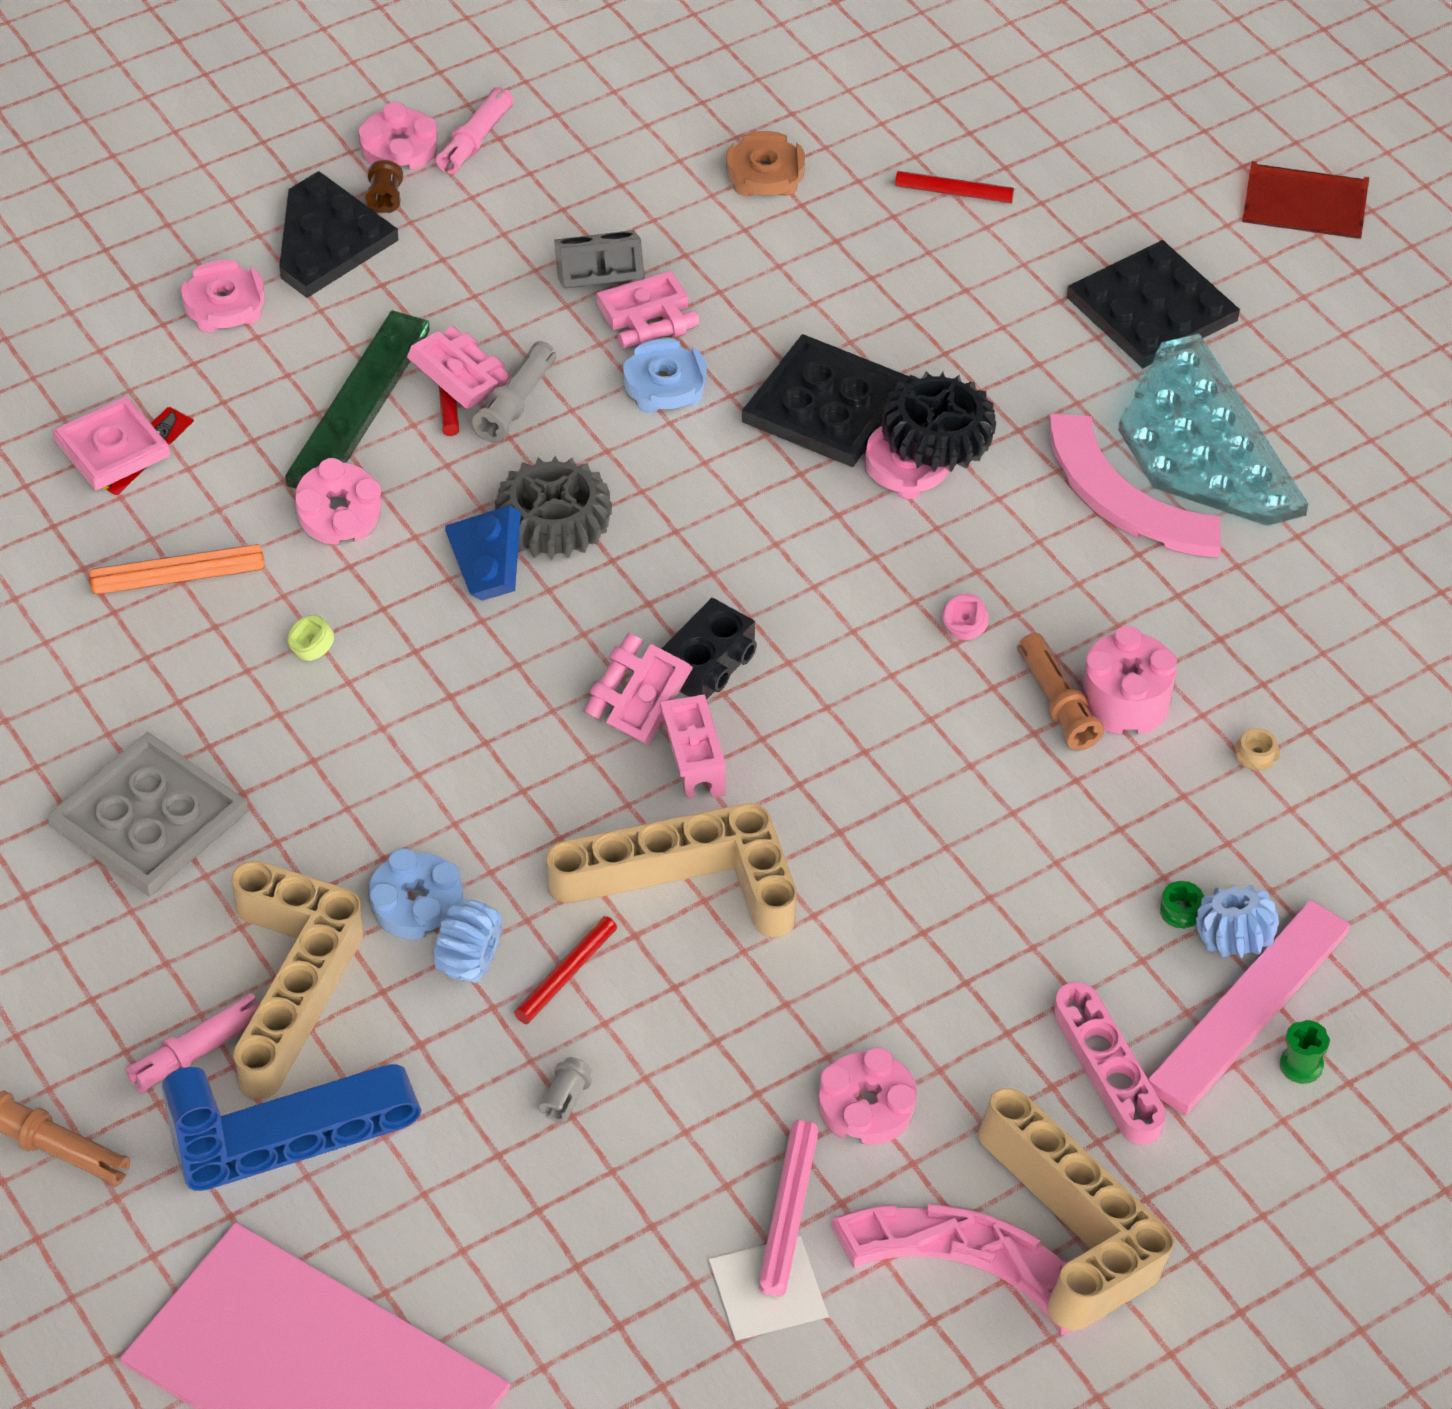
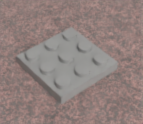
[48,731,248,897]

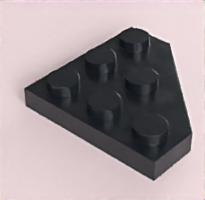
[279,171,399,298]

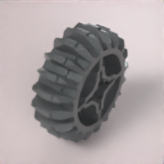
[495,455,612,561]

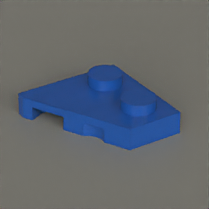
[445,505,521,601]

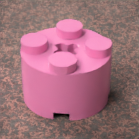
[1082,626,1177,734]

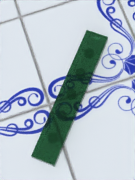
[285,310,430,489]

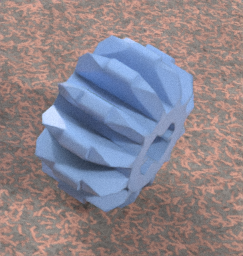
[1196,884,1279,959]
[433,898,502,983]

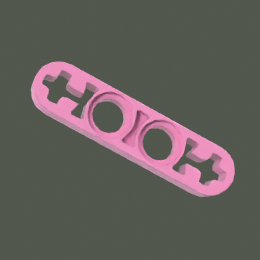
[1054,982,1166,1145]

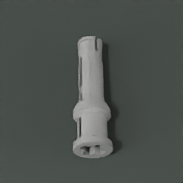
[472,341,556,442]

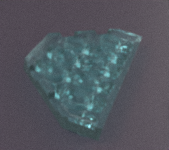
[1118,334,1308,526]

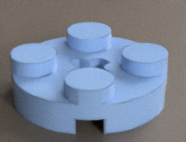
[623,339,707,412]
[368,848,463,939]

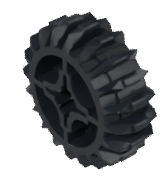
[881,371,996,472]

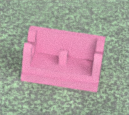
[660,694,726,798]

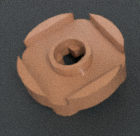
[726,131,805,196]

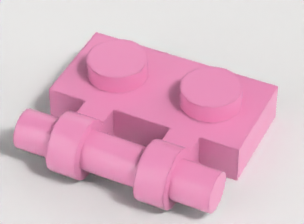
[597,270,700,349]
[407,326,511,409]
[584,633,693,746]

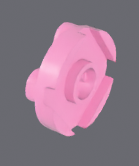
[359,102,438,170]
[181,260,265,332]
[865,426,949,499]
[295,458,381,545]
[818,1047,917,1145]

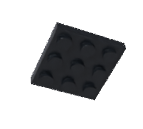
[1066,240,1240,369]
[742,334,909,467]

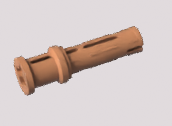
[1017,633,1105,751]
[0,1090,131,1187]

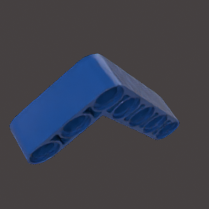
[162,1064,422,1191]

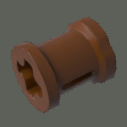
[365,160,403,213]

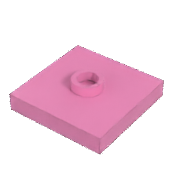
[52,396,170,491]

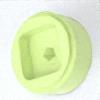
[287,615,334,661]

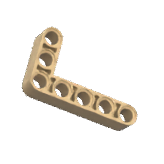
[546,803,797,937]
[231,861,364,1100]
[978,1088,1175,1331]

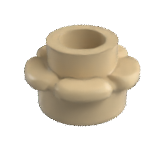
[1235,728,1280,770]

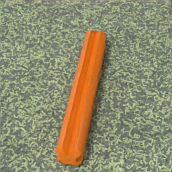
[89,544,264,594]

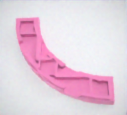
[1049,413,1221,558]
[832,1204,1106,1335]

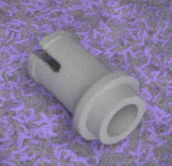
[539,1057,592,1123]

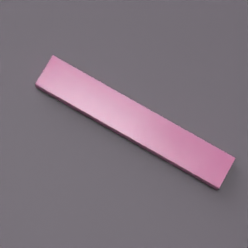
[1148,900,1350,1116]

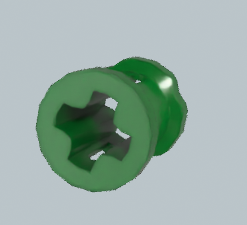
[1280,1020,1330,1084]

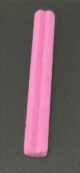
[759,1119,818,1297]

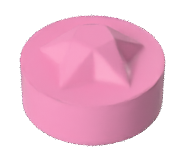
[942,594,989,640]

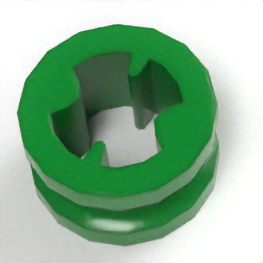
[1160,881,1204,929]

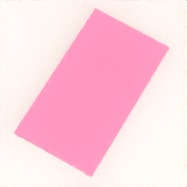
[120,1222,510,1409]

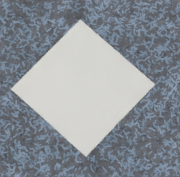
[709,1236,829,1341]

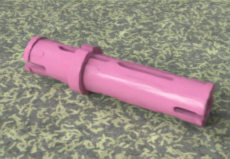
[436,87,514,174]
[126,993,260,1094]

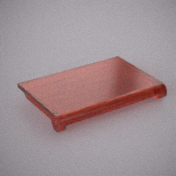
[1242,161,1370,239]

